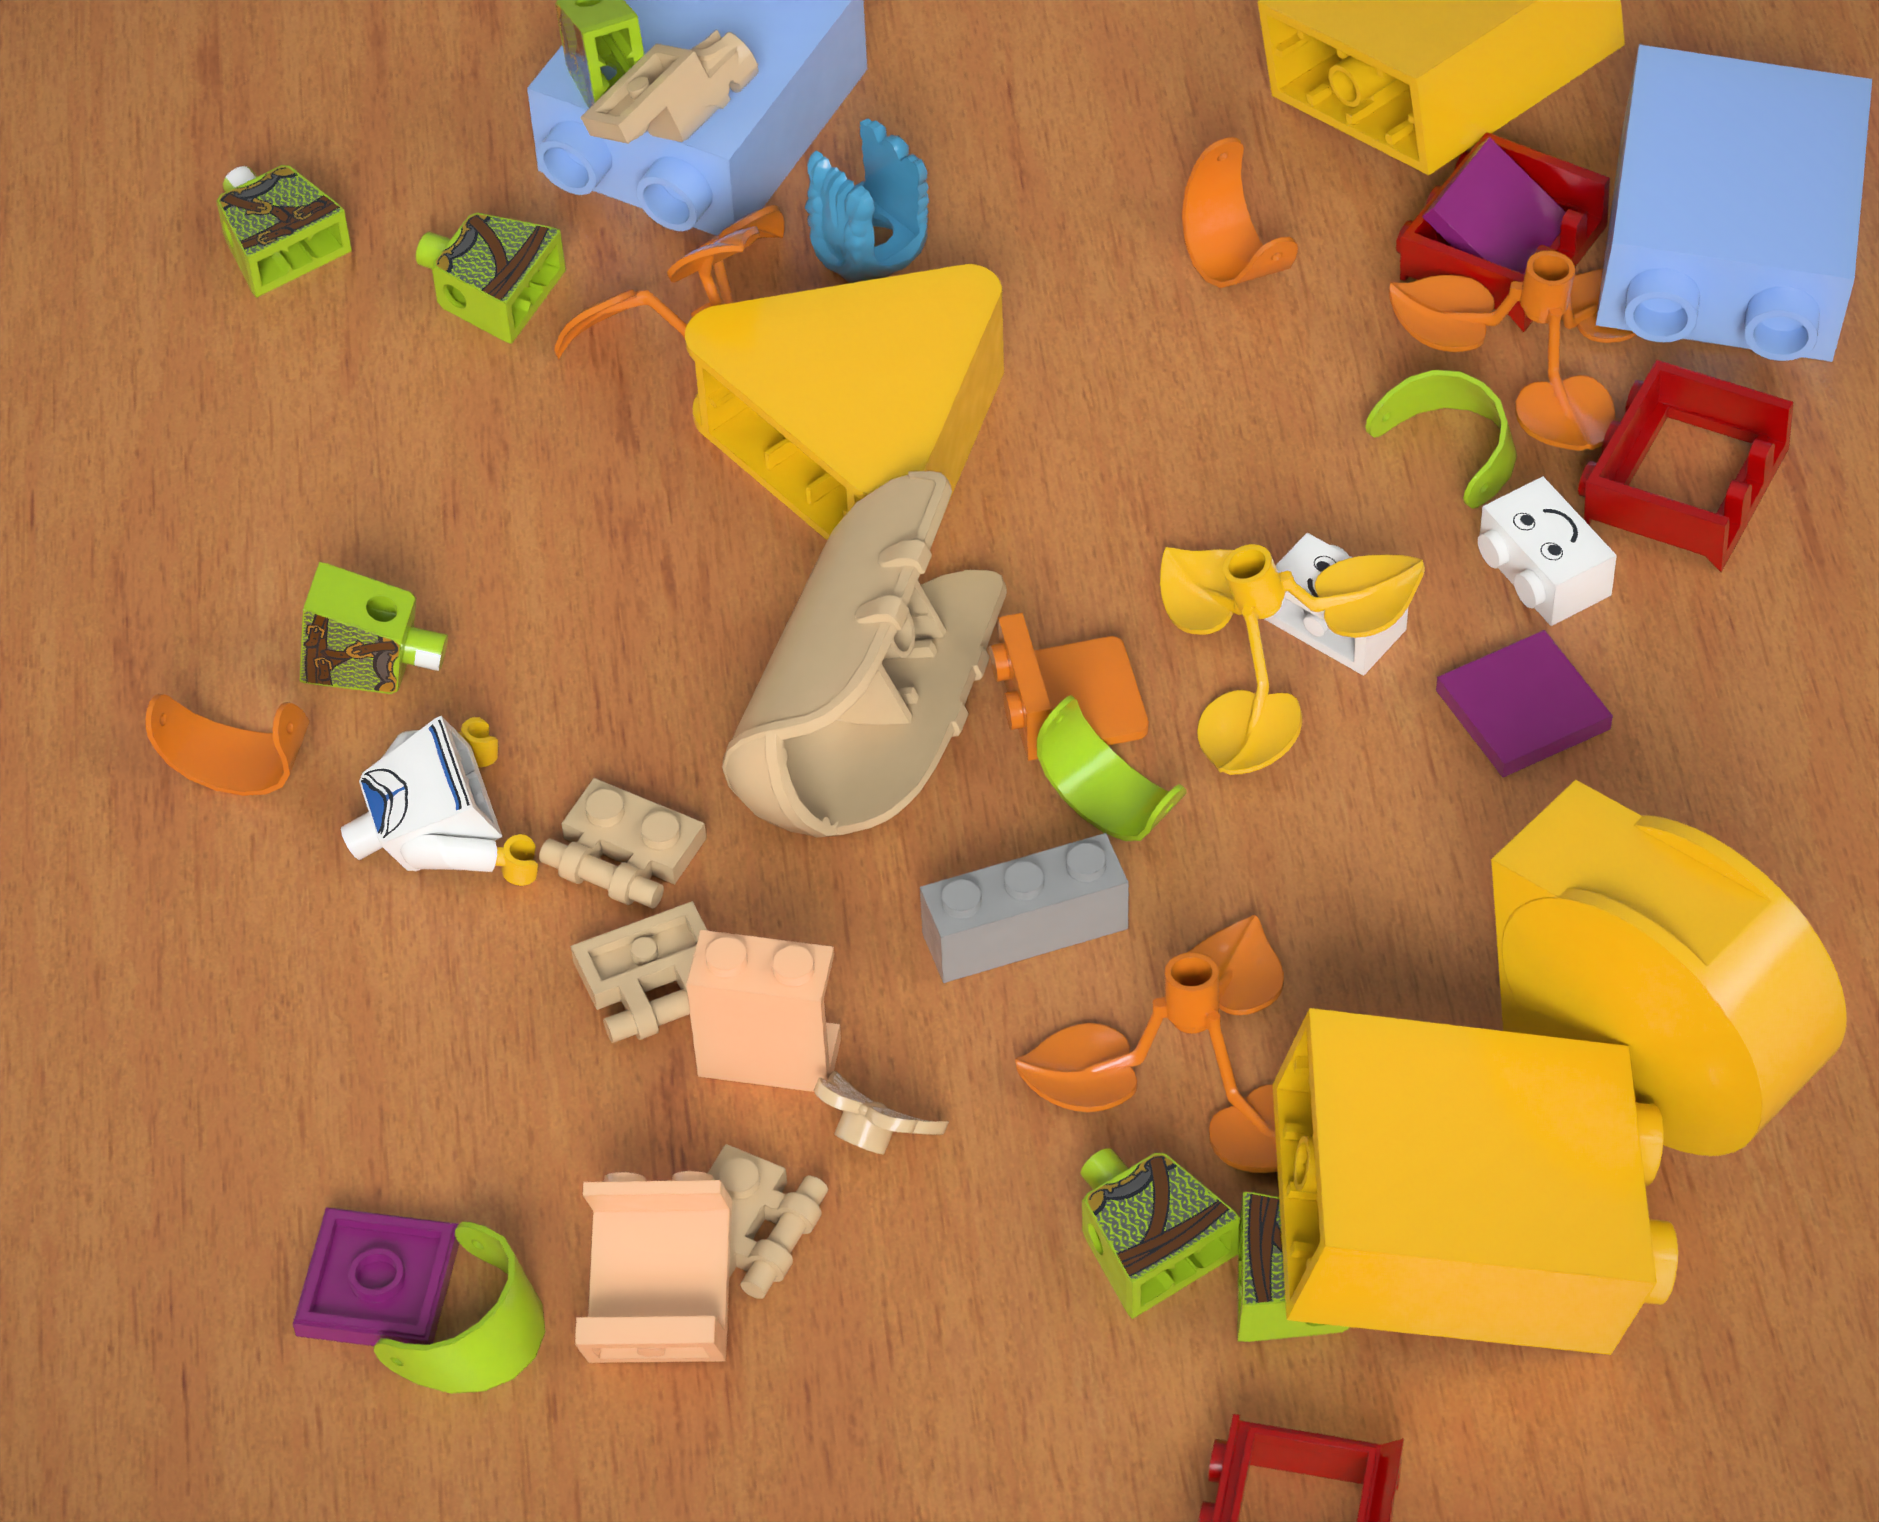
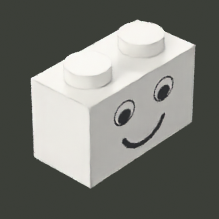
[1478,477,1617,626]
[1264,533,1408,676]

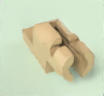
[580,29,758,144]

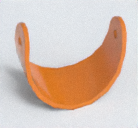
[1182,137,1298,288]
[145,694,310,796]

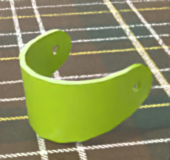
[1365,370,1517,509]
[1037,695,1187,841]
[374,1222,545,1393]

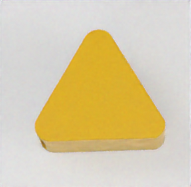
[685,264,1004,540]

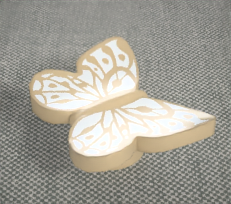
[814,1071,949,1154]

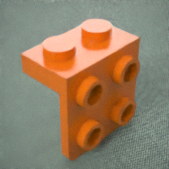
[989,613,1149,761]

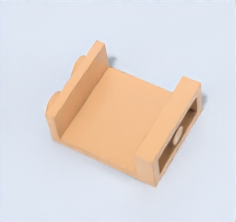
[686,930,841,1092]
[575,1171,732,1363]

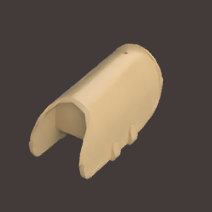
[722,471,1007,838]

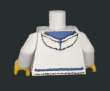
[341,716,538,886]

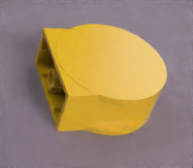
[1491,779,1847,1156]

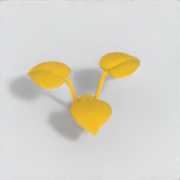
[1160,544,1425,775]

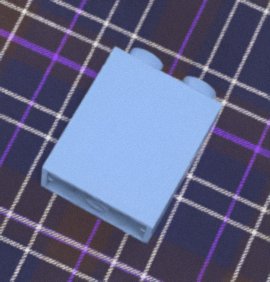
[527,0,867,236]
[1596,44,1872,362]

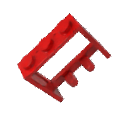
[1396,132,1610,332]
[1578,360,1794,573]
[1198,1414,1404,1522]

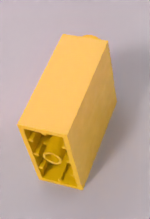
[1257,0,1625,175]
[1272,1008,1678,1355]

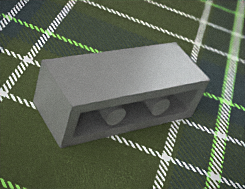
[920,833,1129,983]

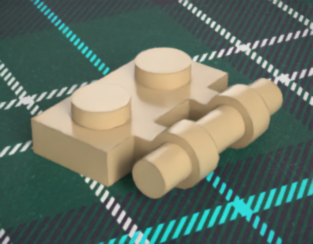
[539,778,707,909]
[571,901,708,1043]
[707,1144,828,1299]

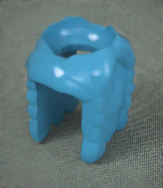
[805,118,929,283]

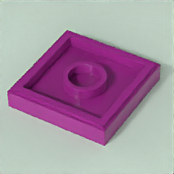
[1422,137,1566,275]
[1436,630,1613,777]
[293,1207,460,1346]

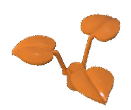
[554,205,785,360]
[1389,251,1636,451]
[1015,915,1284,1173]

